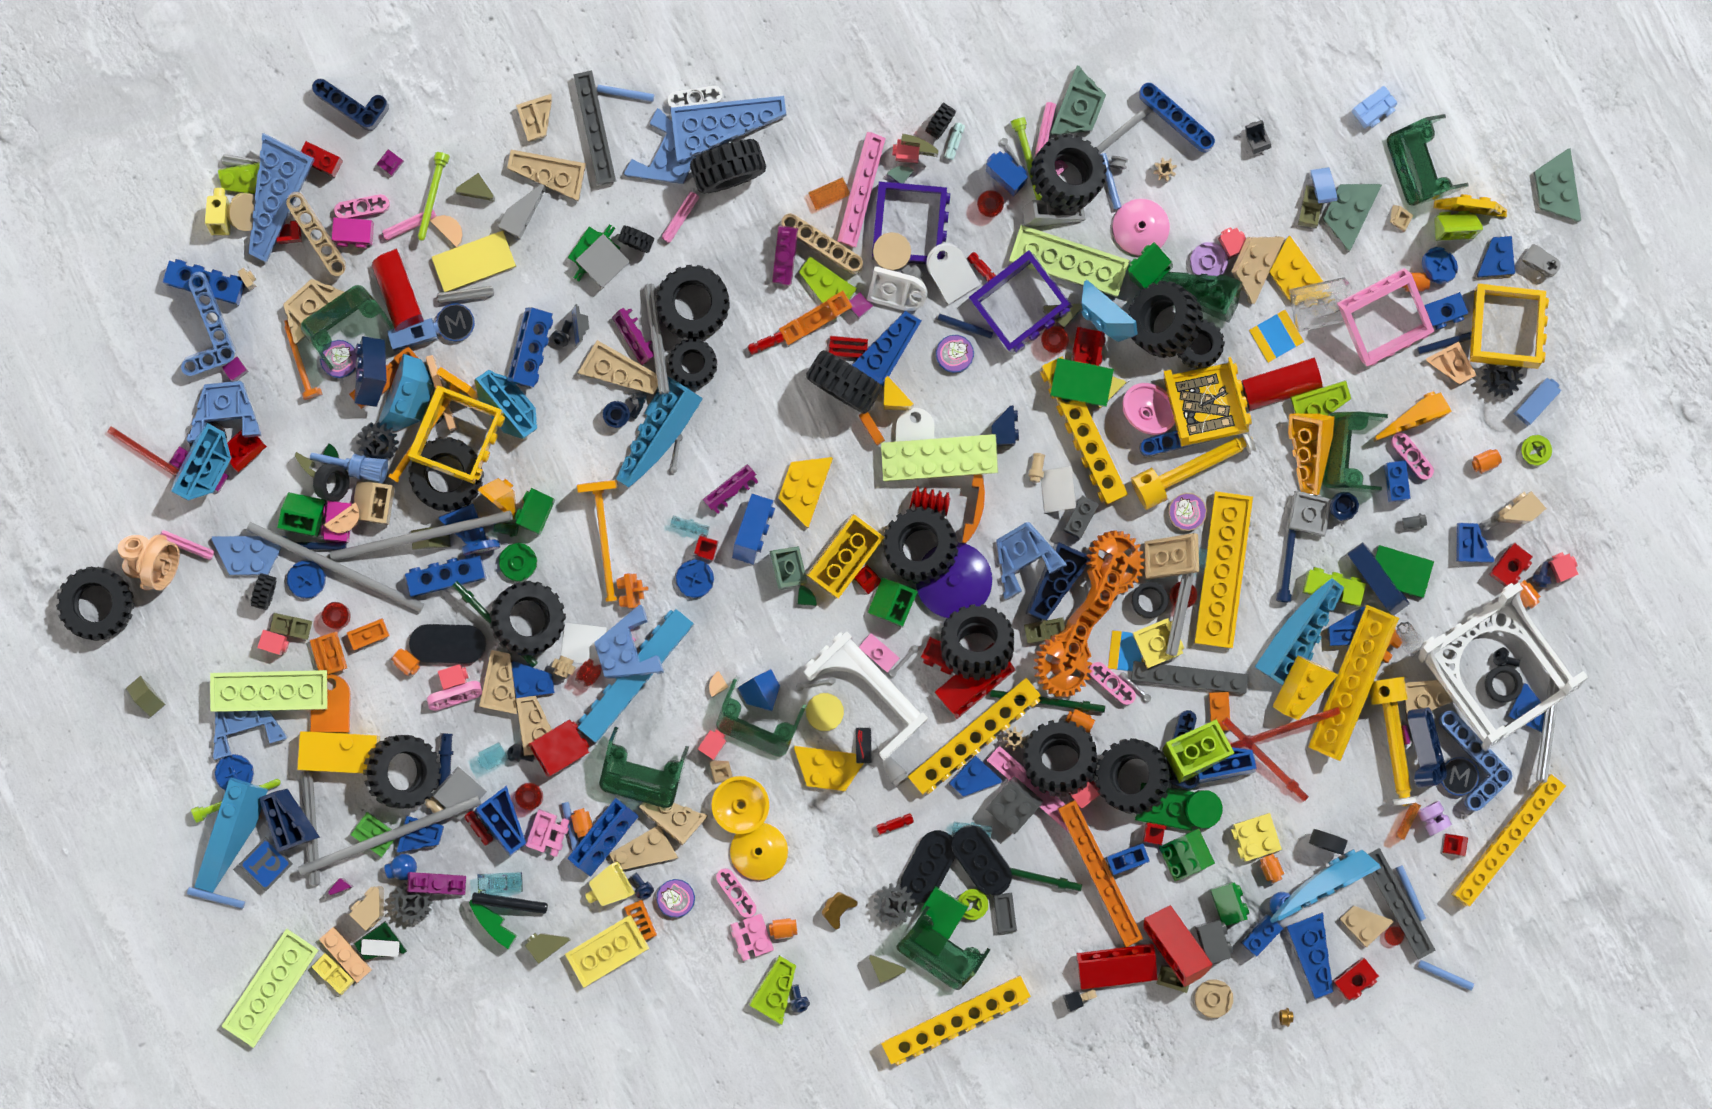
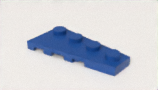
[852,311,922,386]
[1286,912,1333,999]

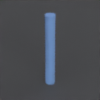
[597,85,654,102]
[1100,153,1122,210]
[561,802,579,851]
[1396,865,1426,921]
[187,887,245,909]
[1418,960,1474,991]

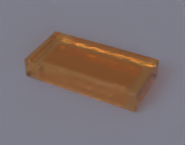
[808,177,850,211]
[1395,803,1421,840]

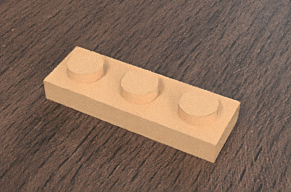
[319,926,372,983]

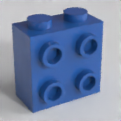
[986,151,1028,197]

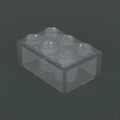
[1289,277,1355,332]

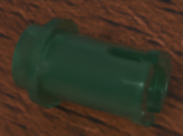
[493,522,519,537]

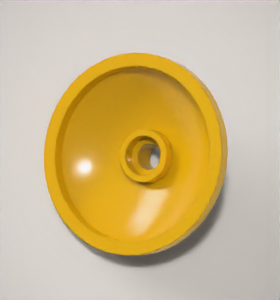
[711,776,770,834]
[730,823,788,880]

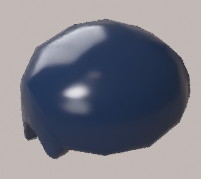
[1330,492,1359,521]

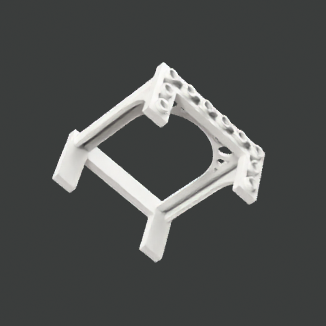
[1418,582,1588,752]
[804,632,928,760]

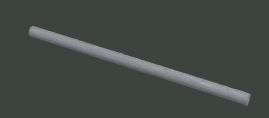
[330,511,513,561]
[246,522,424,612]
[298,796,481,876]

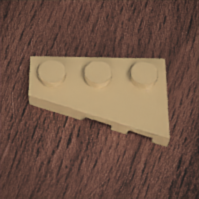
[479,650,518,714]
[1404,680,1453,721]
[516,696,552,756]
[639,793,708,845]
[609,825,678,870]

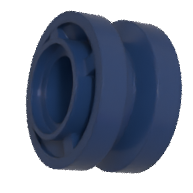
[603,401,630,428]

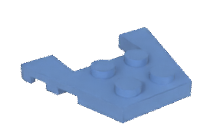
[624,108,699,184]
[187,381,261,443]
[996,522,1067,599]
[594,605,664,679]
[213,711,287,760]

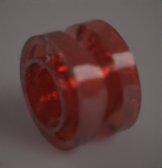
[977,190,1004,217]
[1041,326,1069,354]
[1169,582,1197,608]
[322,602,351,630]
[575,658,602,689]
[515,783,543,810]

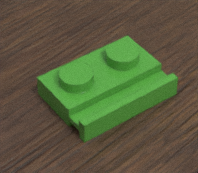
[351,812,395,857]

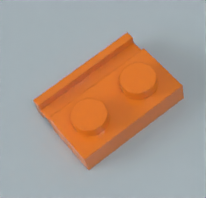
[310,632,348,675]

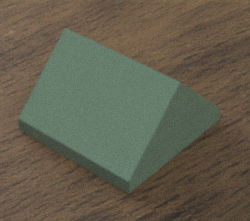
[769,546,808,590]

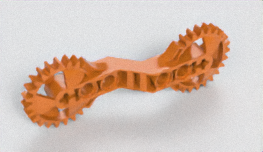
[1033,530,1145,697]

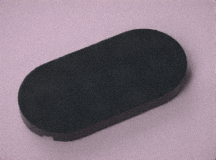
[409,624,486,664]
[952,825,1012,895]
[900,830,955,903]

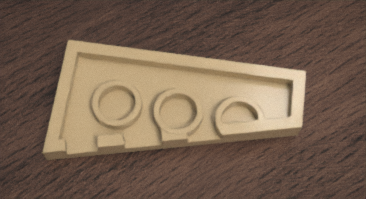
[578,340,658,395]

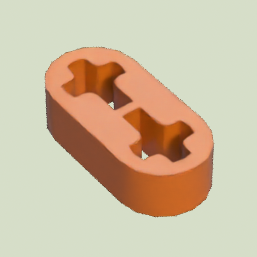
[858,412,885,446]

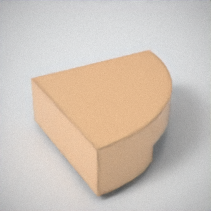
[709,671,729,697]

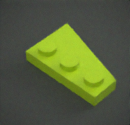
[218,162,260,194]
[799,257,857,320]
[1290,380,1351,415]
[749,955,796,1025]

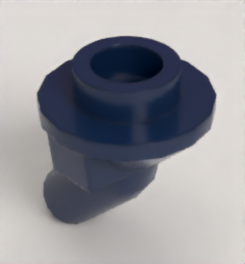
[1532,562,1552,588]
[631,872,654,899]
[791,984,810,1013]

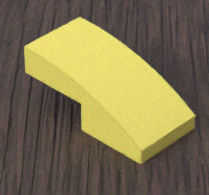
[312,953,355,995]

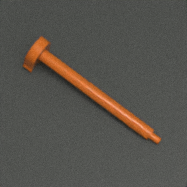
[284,320,323,400]

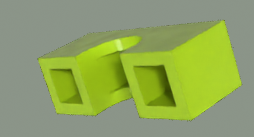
[1302,567,1366,607]

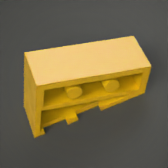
[1272,655,1338,720]

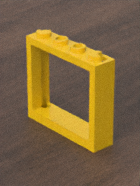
[1469,284,1549,369]
[408,386,505,484]

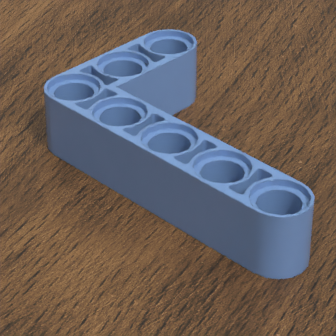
[181,272,236,376]
[1438,711,1512,811]

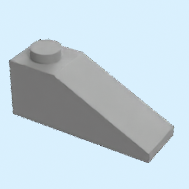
[497,184,546,239]
[1022,200,1086,226]

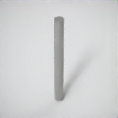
[1097,107,1151,154]

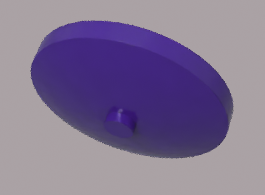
[916,542,992,618]

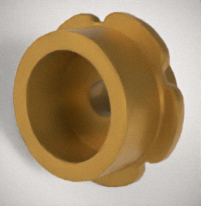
[1279,1008,1294,1027]

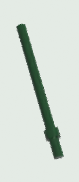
[452,581,538,667]
[990,690,1106,713]
[1010,867,1082,892]

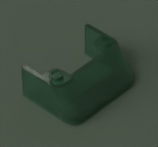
[1387,114,1469,206]
[301,285,394,372]
[1322,411,1388,493]
[716,676,807,757]
[599,727,689,808]
[896,905,990,990]

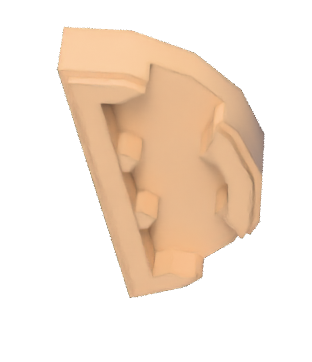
[430,215,463,247]
[325,503,360,533]

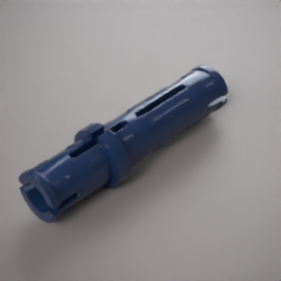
[438,733,454,787]

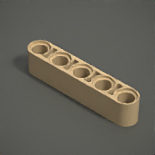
[286,192,346,276]
[782,213,863,274]

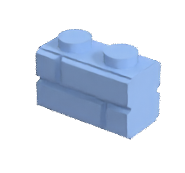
[1352,86,1398,129]

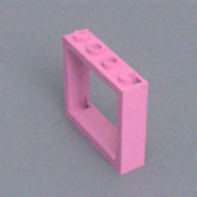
[1337,268,1435,366]

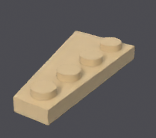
[507,150,586,201]

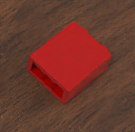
[528,719,590,777]

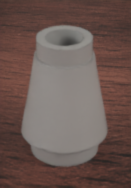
[882,757,908,786]

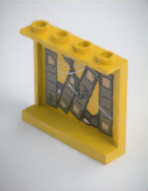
[1164,357,1252,447]

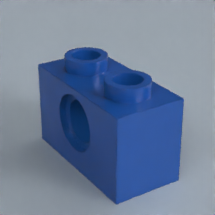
[1424,292,1468,330]
[1384,461,1411,503]
[1106,843,1150,875]
[1241,915,1283,957]

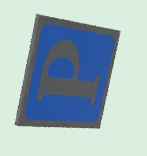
[571,304,589,348]
[238,837,293,891]

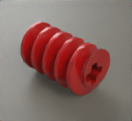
[909,486,951,517]

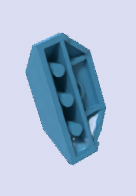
[1082,280,1138,342]
[379,354,434,432]
[474,370,537,439]
[171,423,231,500]

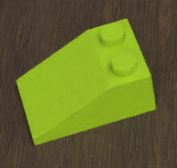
[1434,211,1483,241]
[1162,719,1234,783]

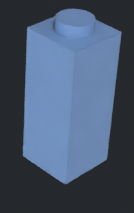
[387,318,440,351]
[1513,378,1562,426]

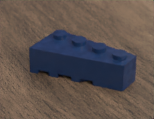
[1025,542,1091,621]

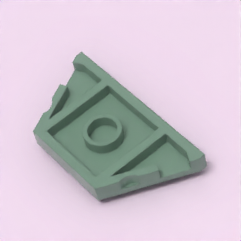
[1050,65,1106,135]
[1534,148,1581,222]
[1323,184,1382,252]

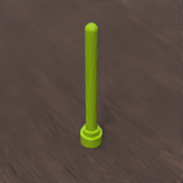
[1010,117,1042,200]
[418,152,450,241]
[191,779,281,823]

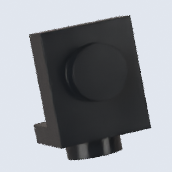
[1245,120,1272,154]

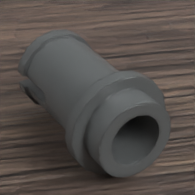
[1402,513,1427,530]

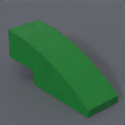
[469,900,518,949]

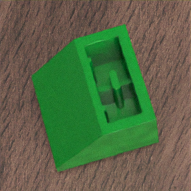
[1128,242,1173,290]
[515,488,555,535]
[277,492,326,537]
[867,578,918,628]
[1159,828,1215,881]
[1210,882,1250,926]

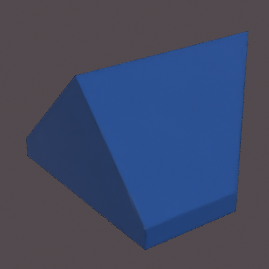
[737,669,780,711]

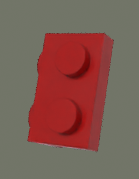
[1071,327,1106,366]
[227,430,267,472]
[921,637,955,675]

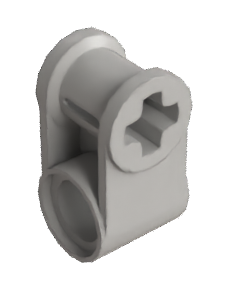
[1522,244,1560,277]

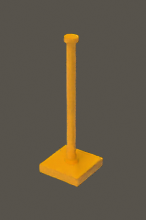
[388,367,478,483]
[577,480,618,602]

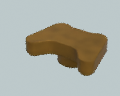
[822,892,858,930]

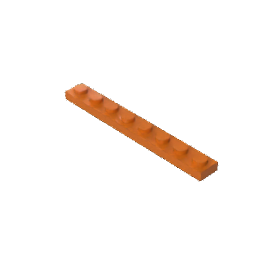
[1057,800,1143,947]

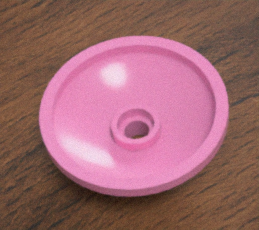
[1112,199,1170,256]
[1122,383,1175,435]

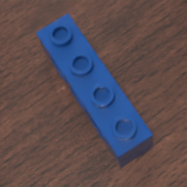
[163,259,245,306]
[507,307,553,387]
[405,553,487,597]
[567,798,639,877]

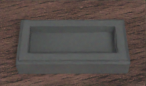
[993,892,1017,933]

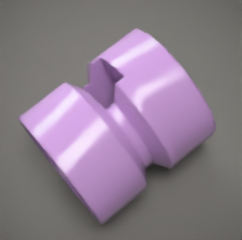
[1417,800,1452,836]

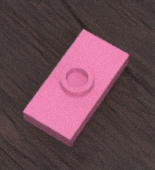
[859,633,900,673]

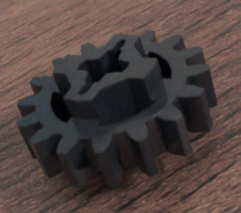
[1481,364,1524,398]
[357,421,399,460]

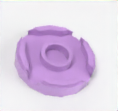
[1190,242,1228,280]

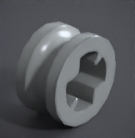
[1110,156,1128,169]
[1480,516,1499,532]

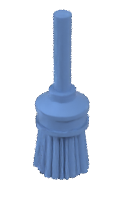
[310,453,388,484]

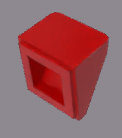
[854,565,881,594]
[1442,833,1468,856]

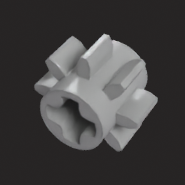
[901,264,924,282]

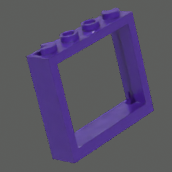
[872,181,950,264]
[969,250,1073,353]

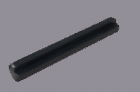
[471,892,548,914]

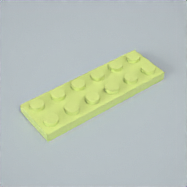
[1009,225,1130,297]
[881,434,998,482]
[210,670,328,712]
[222,929,319,1048]

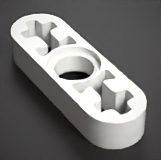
[668,86,723,108]

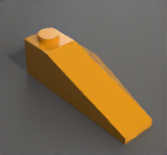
[1373,391,1452,442]
[1288,414,1334,495]
[478,478,517,521]

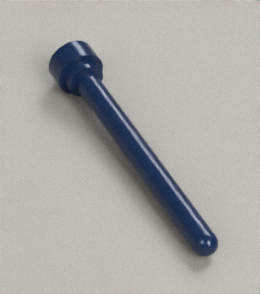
[1276,529,1296,603]

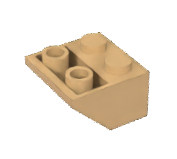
[353,482,395,525]
[1496,491,1547,524]
[349,886,384,931]

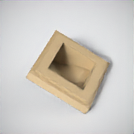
[1390,205,1413,232]
[709,760,733,783]

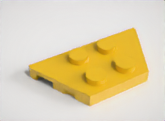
[1433,194,1507,218]
[1269,236,1333,303]
[778,457,833,528]
[794,746,864,791]

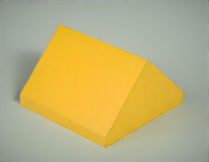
[884,376,914,411]

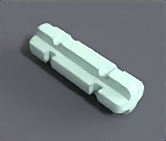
[944,123,965,160]

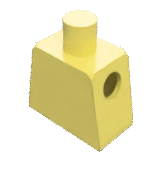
[205,188,230,235]
[585,861,635,906]

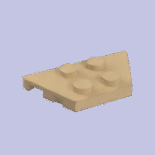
[1231,236,1285,304]
[283,279,351,345]

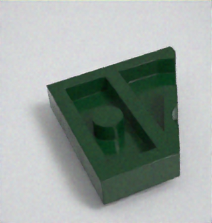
[354,921,407,960]

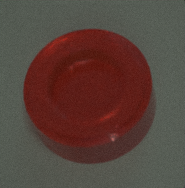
[1384,926,1404,946]

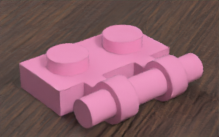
[526,809,570,857]
[730,914,774,961]

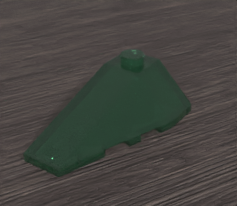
[1161,272,1243,323]

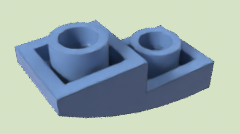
[1310,167,1337,203]

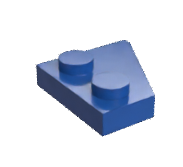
[1477,236,1515,278]
[438,503,487,545]
[1456,523,1494,563]
[1328,606,1366,646]
[511,661,555,698]
[1508,683,1545,733]
[949,755,1002,796]
[397,816,444,852]

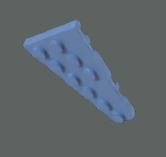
[671,96,786,164]
[249,133,315,262]

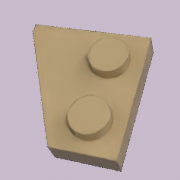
[516,94,552,142]
[1339,906,1393,947]

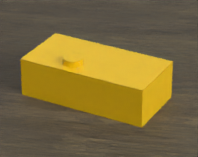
[806,514,884,599]
[297,731,380,774]

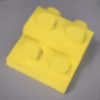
[1132,618,1184,668]
[1231,813,1282,861]

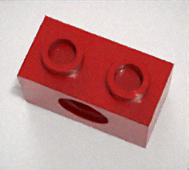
[300,141,343,178]
[1489,543,1533,587]
[1332,957,1379,1001]

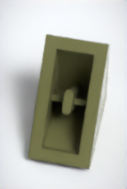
[455,173,495,202]
[1043,303,1082,329]
[411,528,451,550]
[126,675,166,717]
[869,954,907,983]
[1156,965,1189,993]

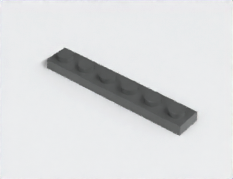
[573,70,616,186]
[1131,661,1248,694]
[1368,848,1436,960]

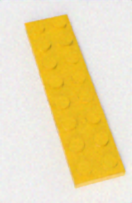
[1194,491,1253,649]
[1308,605,1399,761]

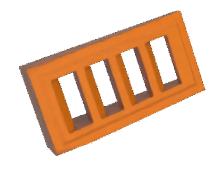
[624,900,657,940]

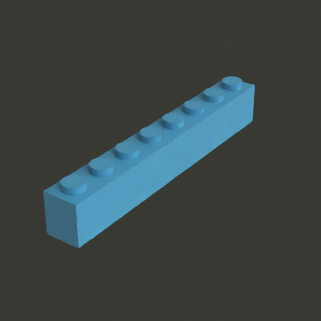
[578,609,694,743]

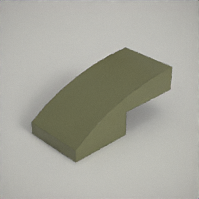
[901,133,938,157]
[1298,185,1322,229]
[295,452,316,479]
[269,613,312,640]
[1024,617,1065,643]

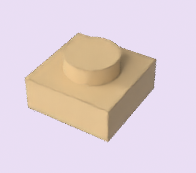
[237,268,257,290]

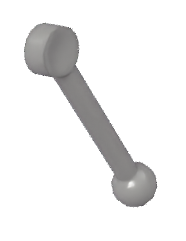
[1000,138,1025,169]
[670,434,683,473]
[889,645,918,677]
[1119,672,1151,702]
[796,677,836,691]

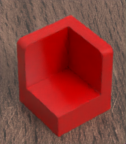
[276,220,302,244]
[694,535,719,561]
[1142,823,1166,845]

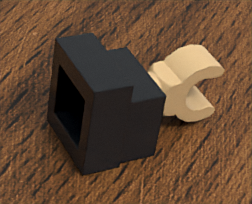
[1063,989,1097,1012]

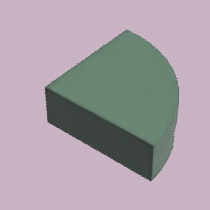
[887,166,914,183]

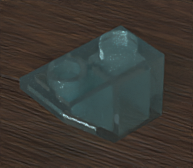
[477,872,523,893]

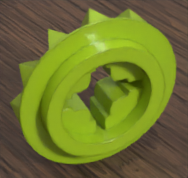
[1521,435,1552,466]
[958,889,988,920]

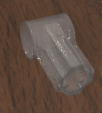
[1396,622,1425,658]

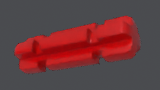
[967,252,996,282]
[748,332,784,355]
[464,811,494,846]
[876,813,914,834]

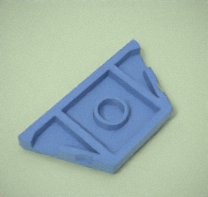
[212,536,287,575]

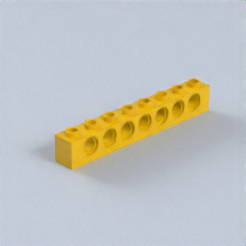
[1040,356,1128,506]
[908,678,1041,795]
[1451,774,1566,907]
[881,975,1031,1066]

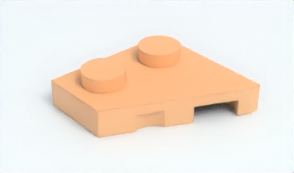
[1426,342,1477,385]

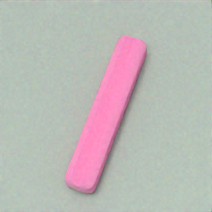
[1035,102,1056,156]
[662,191,699,243]
[382,210,436,240]
[161,530,214,560]

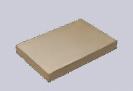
[1144,533,1199,580]

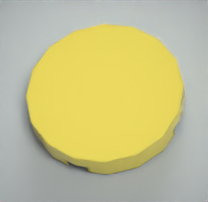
[806,693,844,731]

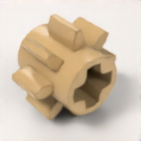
[1153,157,1177,182]
[551,655,576,678]
[1002,727,1027,751]

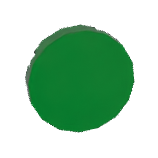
[499,543,537,581]
[1185,790,1223,828]

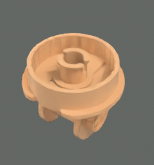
[118,534,180,590]

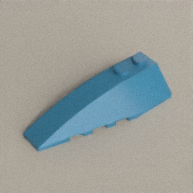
[616,376,703,487]
[1255,578,1344,686]
[194,777,268,893]
[1270,849,1381,923]

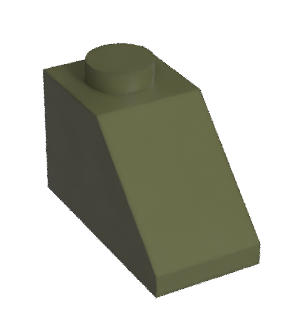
[525,933,571,964]

